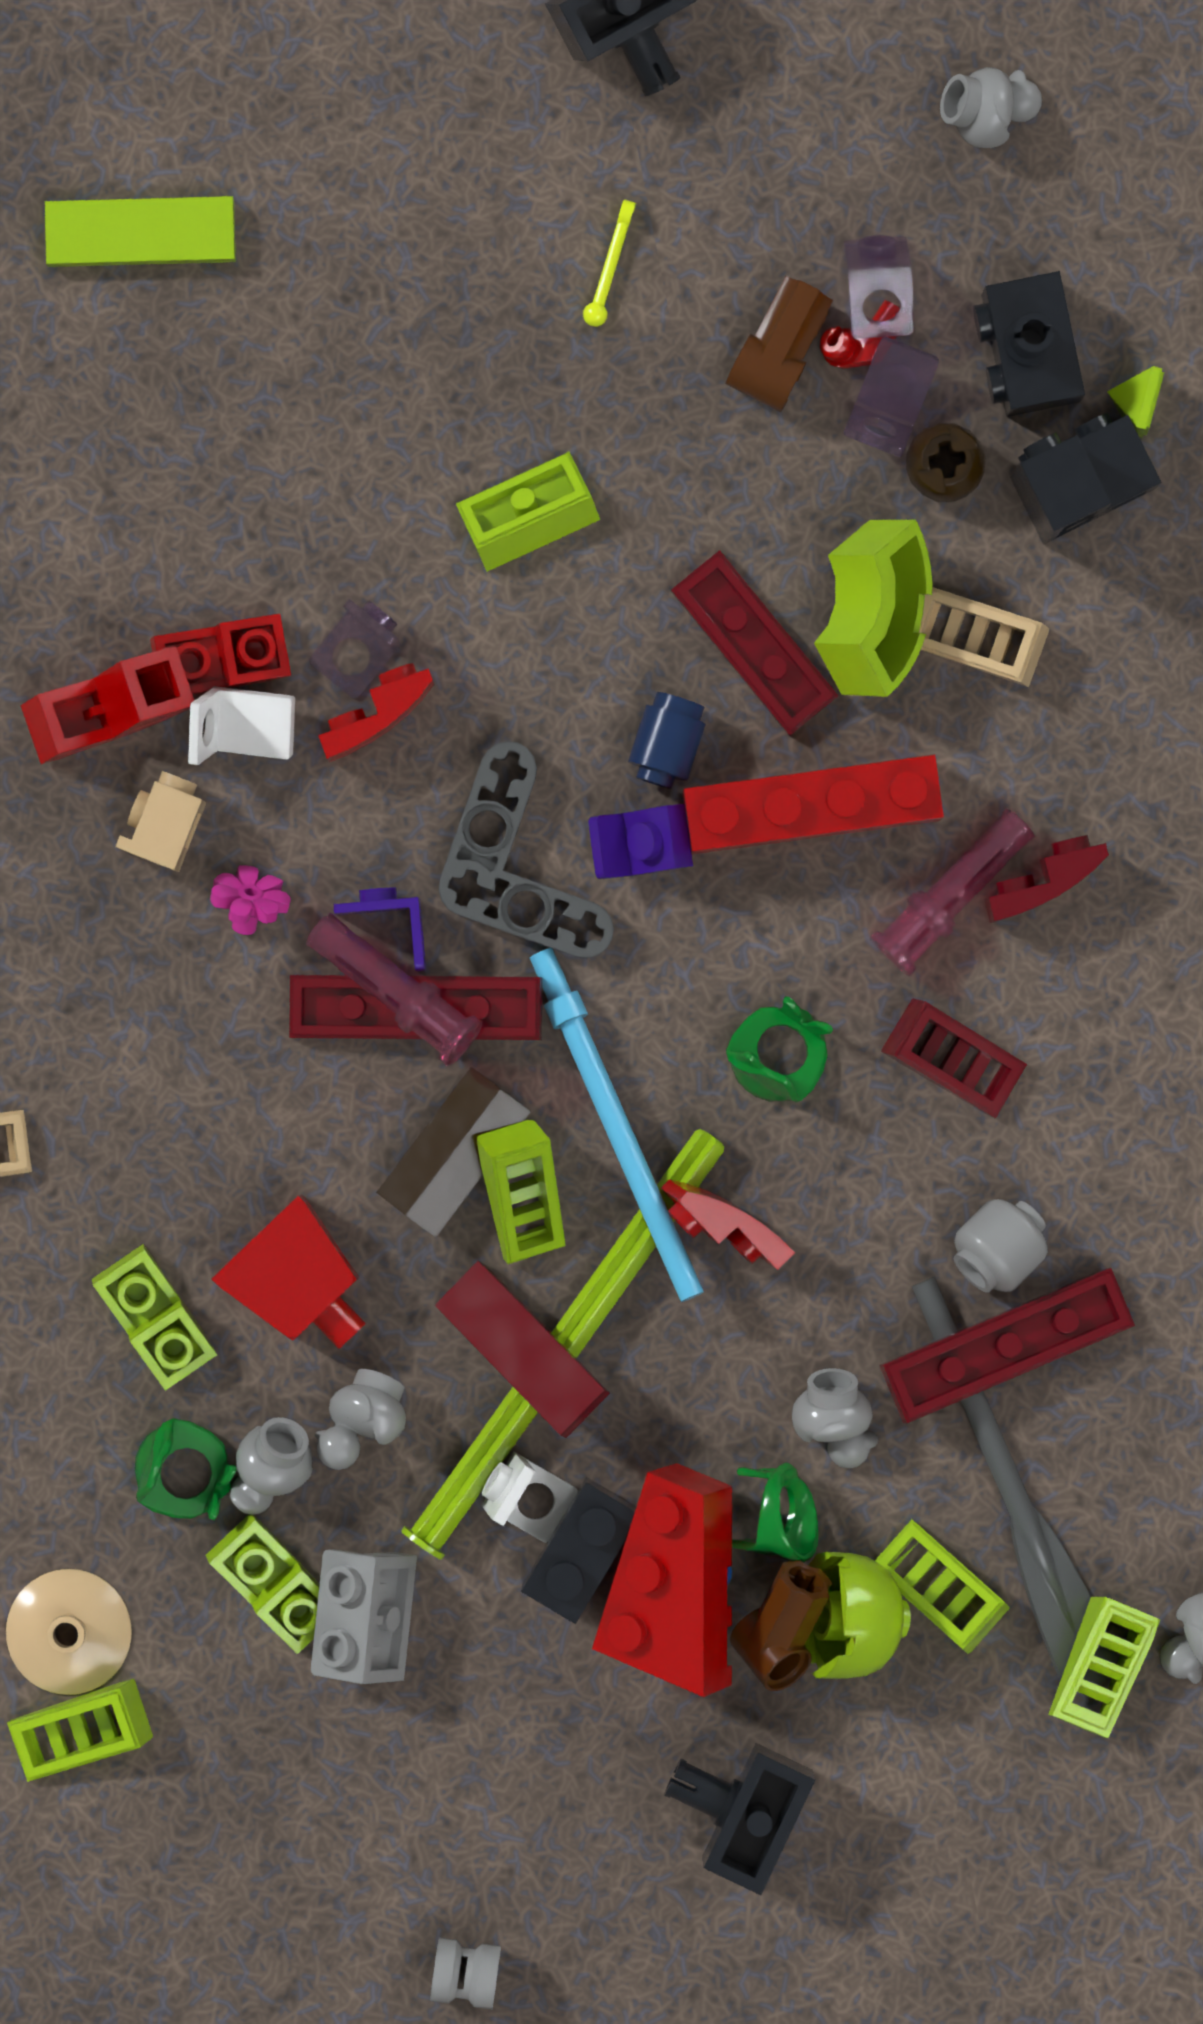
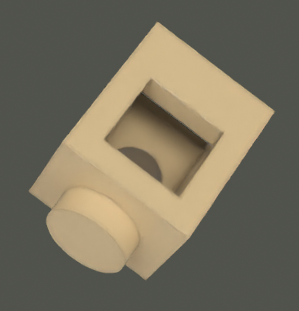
[115,771,206,872]

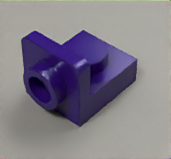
[588,804,693,879]

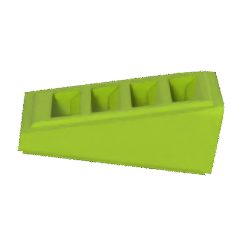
[477,1120,566,1264]
[875,1519,1010,1654]
[1048,1597,1160,1738]
[7,1679,153,1782]

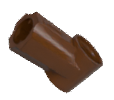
[725,276,833,412]
[730,1560,833,1691]

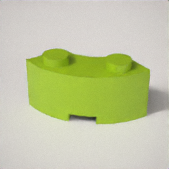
[814,520,932,697]

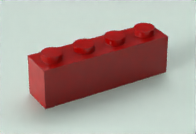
[683,755,944,854]

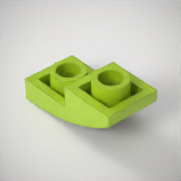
[91,1244,217,1391]
[206,1514,320,1654]

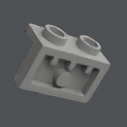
[311,1549,417,1684]

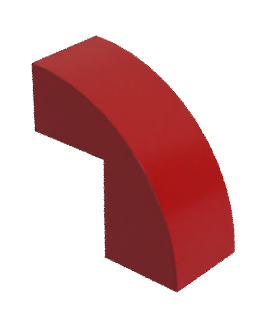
[20,645,194,765]

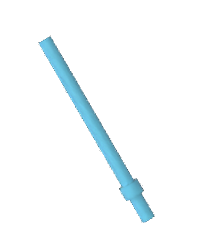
[530,948,704,1302]

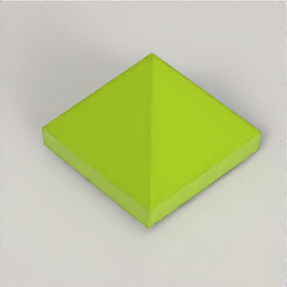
[1107,366,1164,438]

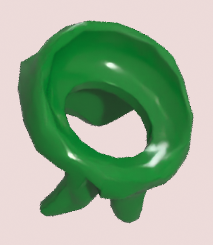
[726,996,833,1103]
[134,1418,237,1520]
[732,1462,819,1563]

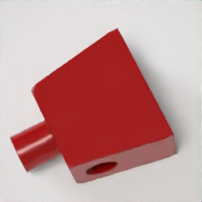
[211,1194,366,1349]

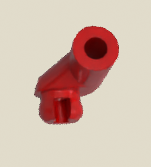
[819,300,910,369]

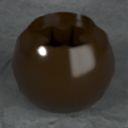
[906,423,986,502]

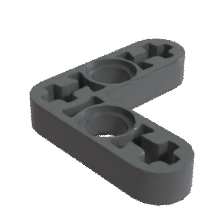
[438,741,614,959]

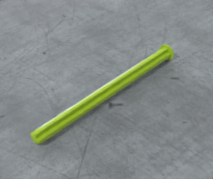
[401,1129,724,1560]

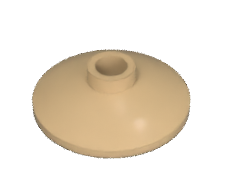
[6,1569,132,1695]

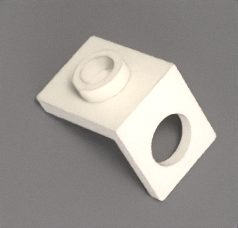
[188,686,295,765]
[482,1452,578,1543]

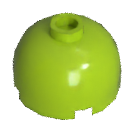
[805,1552,911,1679]

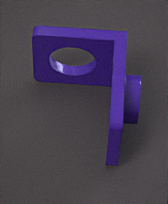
[333,887,426,972]

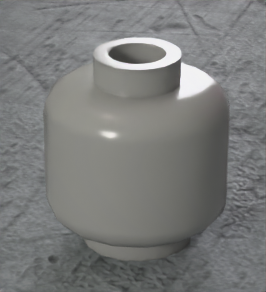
[953,1199,1048,1292]

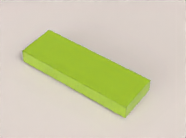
[45,196,236,267]

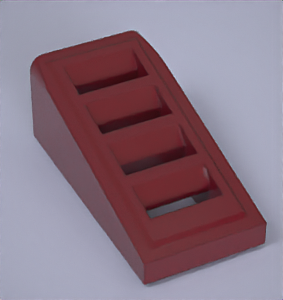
[881,998,1027,1118]

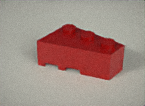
[592,1463,732,1697]

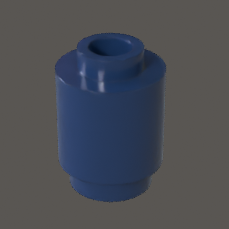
[628,692,706,789]

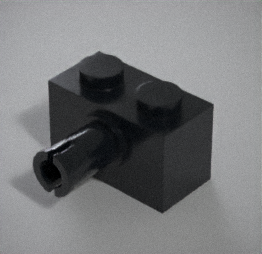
[545,0,698,96]
[973,271,1085,417]
[664,1743,816,1895]

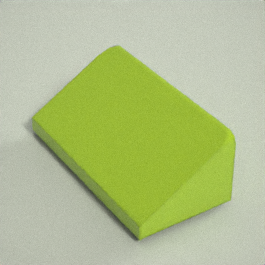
[456,452,600,572]

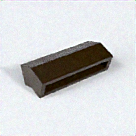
[376,1067,531,1237]

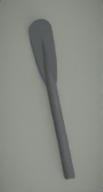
[911,1277,1115,1685]

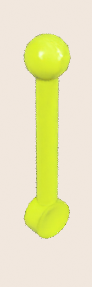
[583,199,636,327]

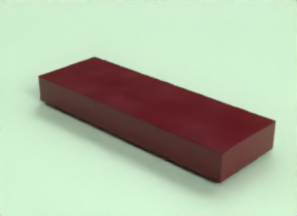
[671,550,838,737]
[435,1260,610,1438]

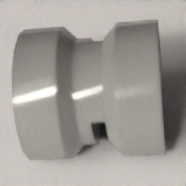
[430,1937,501,2009]

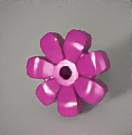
[210,865,291,935]

